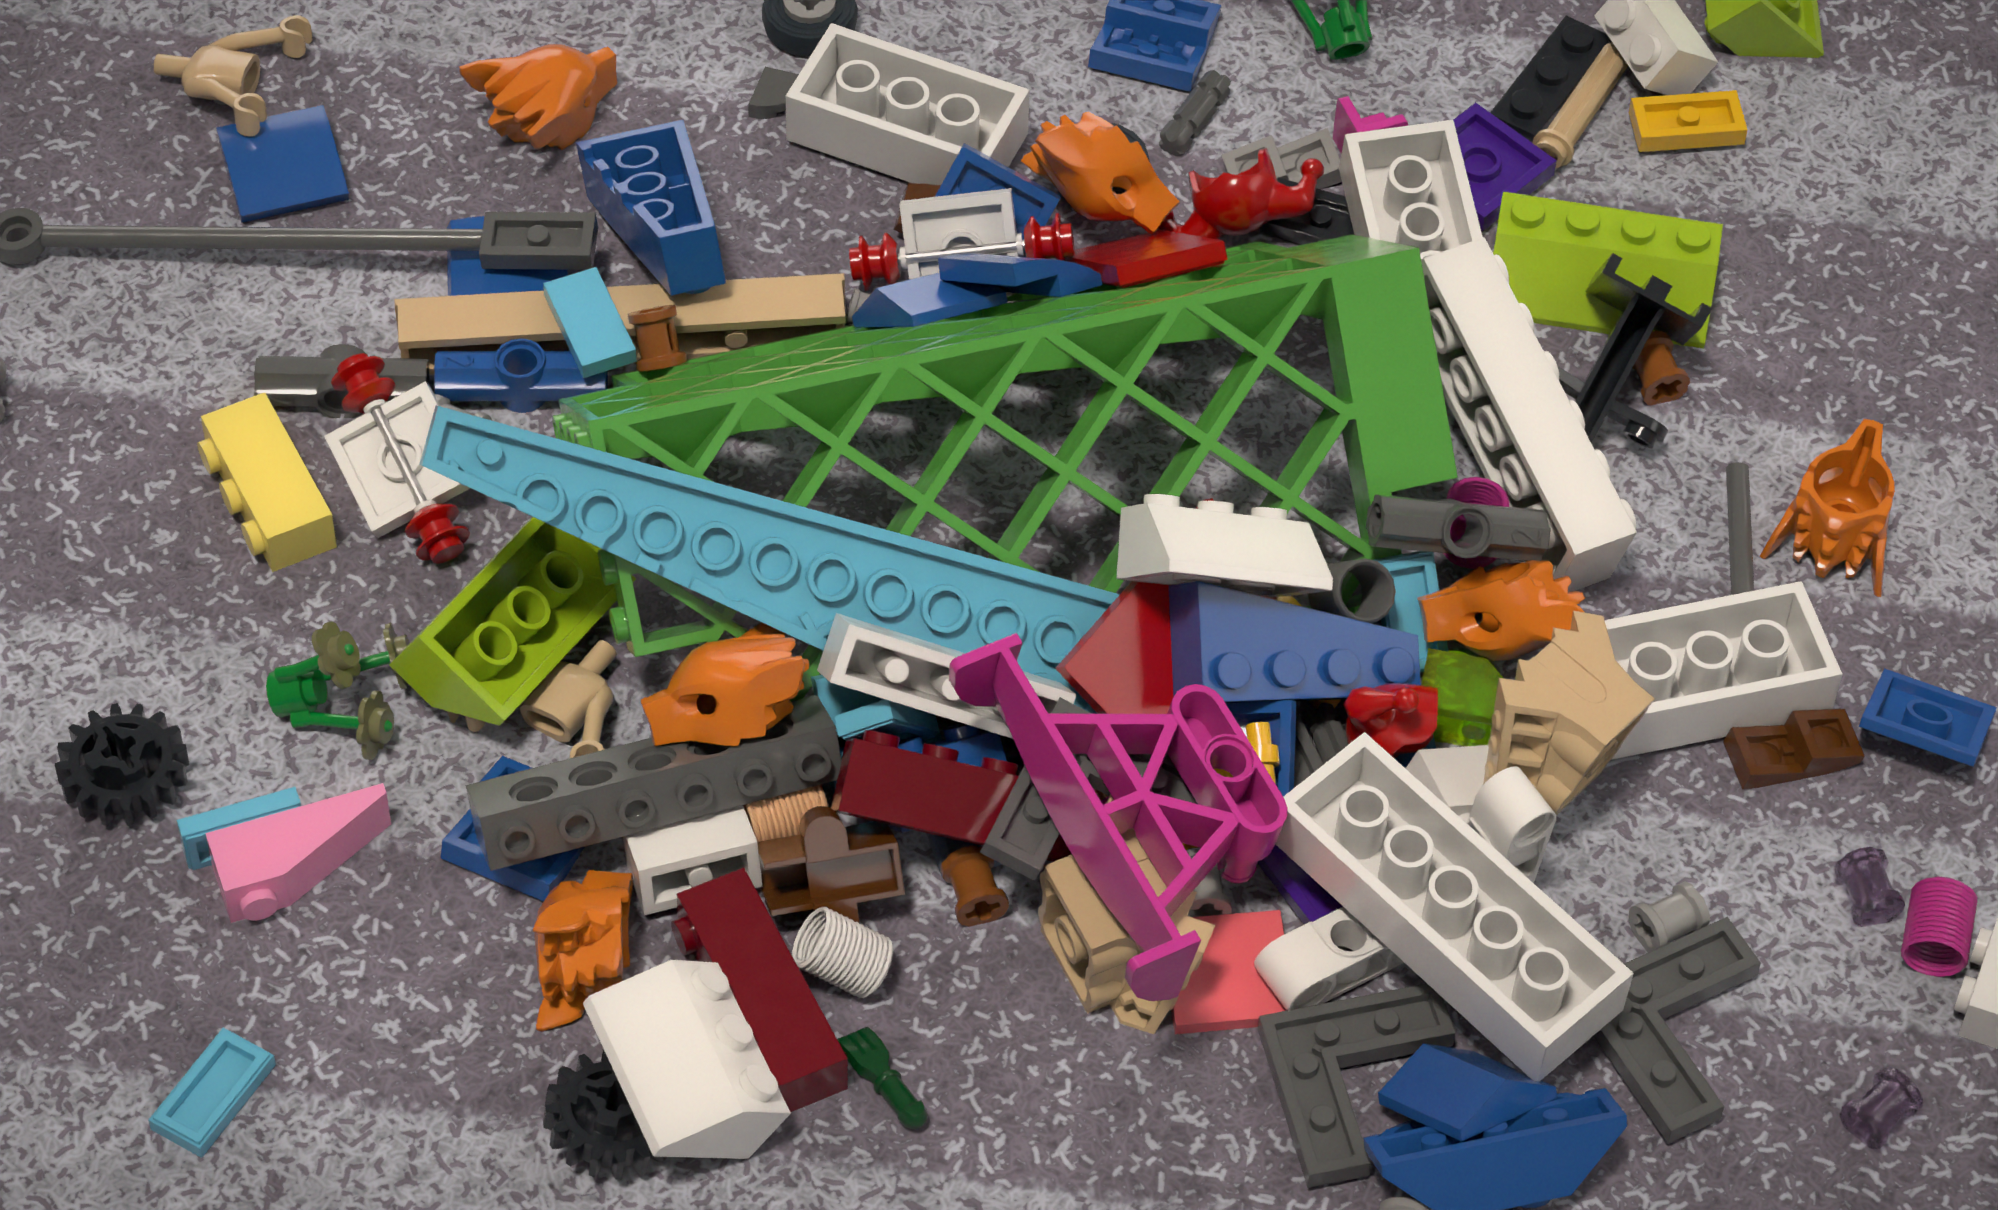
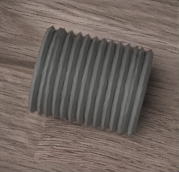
[1308,558,1396,623]

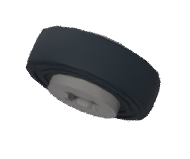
[762,0,858,57]

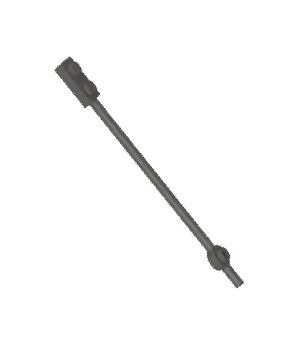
[0,208,598,270]

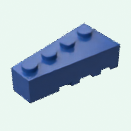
[576,119,726,296]
[1168,581,1421,703]

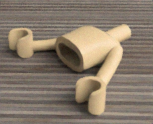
[154,15,312,136]
[447,640,617,758]

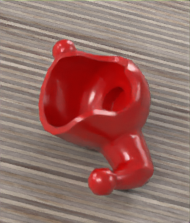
[1159,148,1324,240]
[1344,683,1438,759]

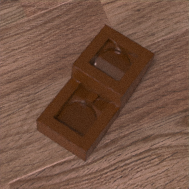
[1723,709,1865,789]

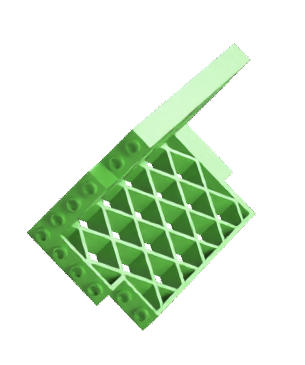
[552,234,1458,701]

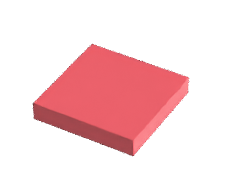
[1171,910,1286,1034]

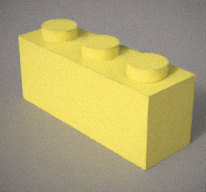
[197,392,337,572]

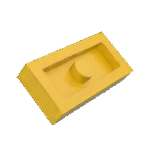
[1628,90,1748,152]

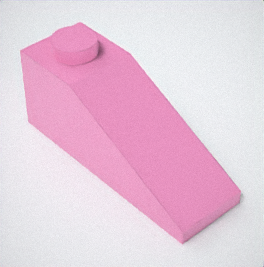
[206,783,391,923]

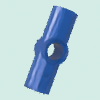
[434,338,608,413]

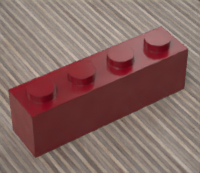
[831,730,1072,862]
[671,867,848,1112]

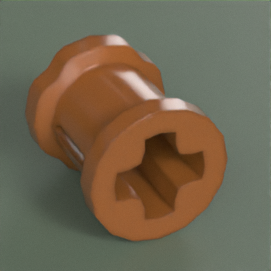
[628,305,687,371]
[1632,331,1690,406]
[940,846,1009,927]

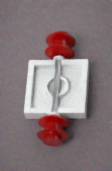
[849,188,1075,294]
[324,353,470,564]

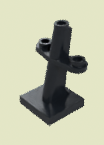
[1558,253,1712,449]

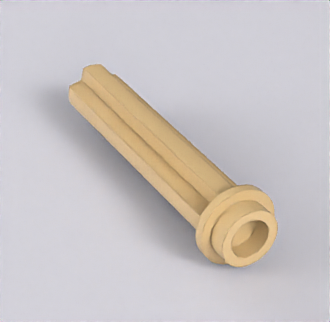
[1533,42,1628,169]

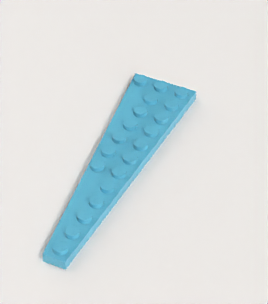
[419,405,1120,714]

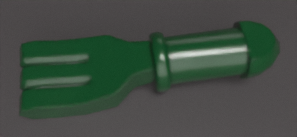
[837,1026,928,1130]

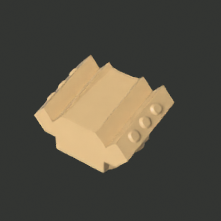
[1483,611,1655,816]
[1038,795,1215,1034]

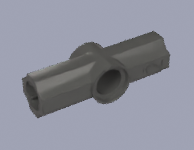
[254,344,430,418]
[1366,495,1551,561]

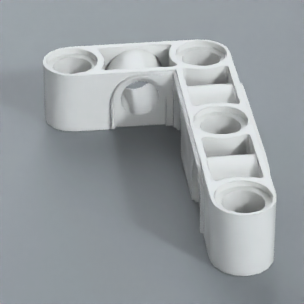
[1254,766,1556,1012]

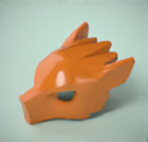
[459,44,618,150]
[1021,111,1180,234]
[1759,419,1895,597]
[1417,560,1585,661]
[641,622,809,746]
[533,870,633,1032]

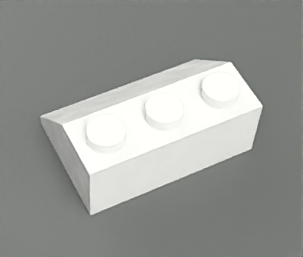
[1116,494,1333,597]
[583,960,791,1159]

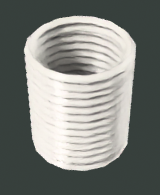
[792,907,893,998]

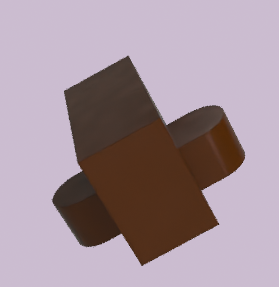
[757,806,905,924]

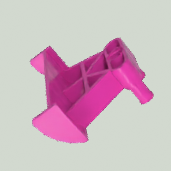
[949,633,1288,1001]

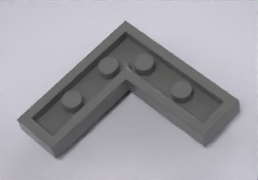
[980,697,1198,881]
[1593,917,1761,1144]
[1258,983,1456,1188]

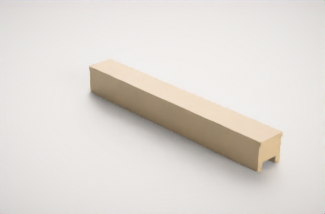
[394,273,846,375]

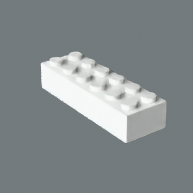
[1422,237,1637,592]
[1276,732,1634,1082]

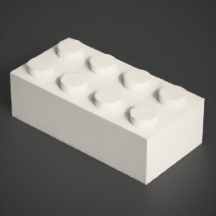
[785,23,1030,185]
[1339,120,1483,262]
[1605,581,1842,760]

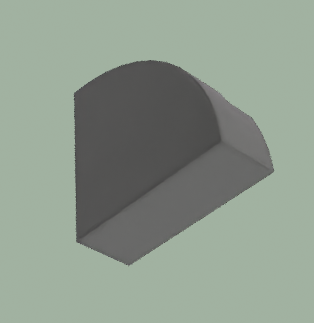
[748,66,799,119]

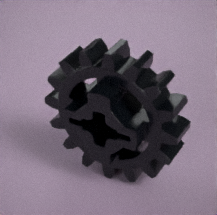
[55,703,190,826]
[543,1050,667,1180]

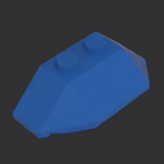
[1363,1088,1627,1210]

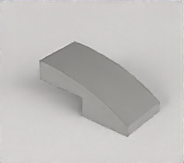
[1221,128,1342,189]

